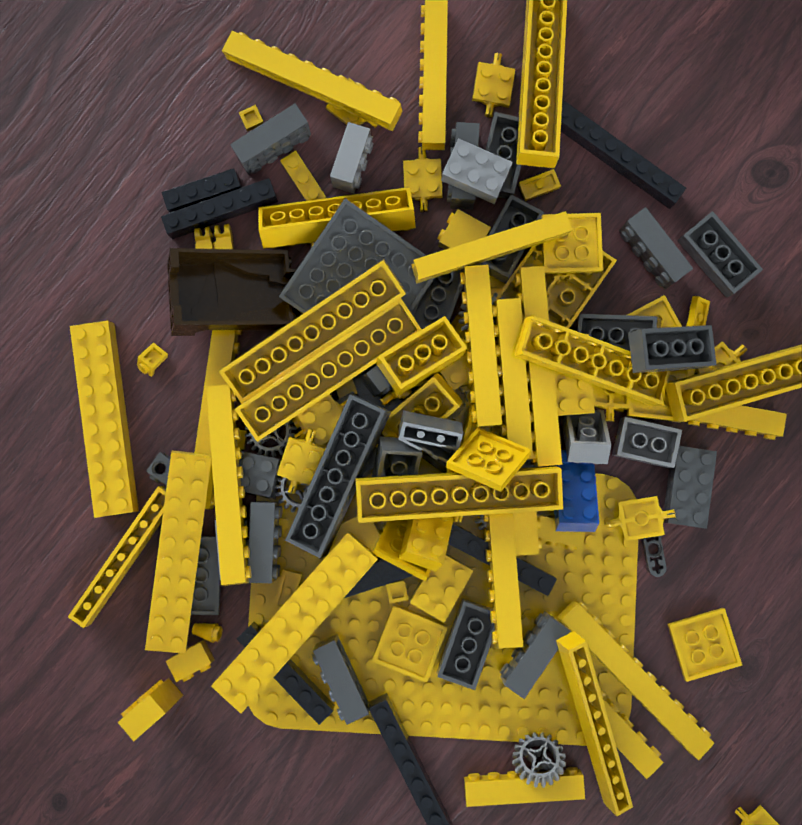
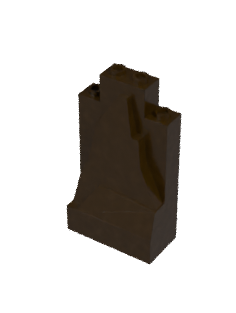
[167,248,299,336]

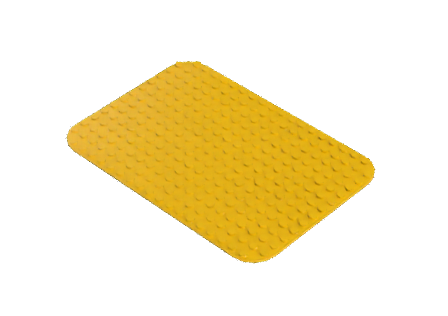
[248,473,638,746]

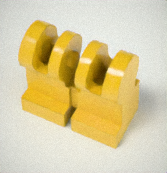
[194,224,234,249]

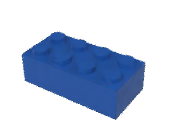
[551,450,599,532]

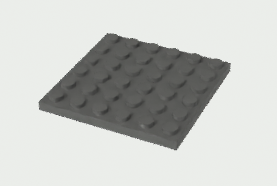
[279,198,434,313]

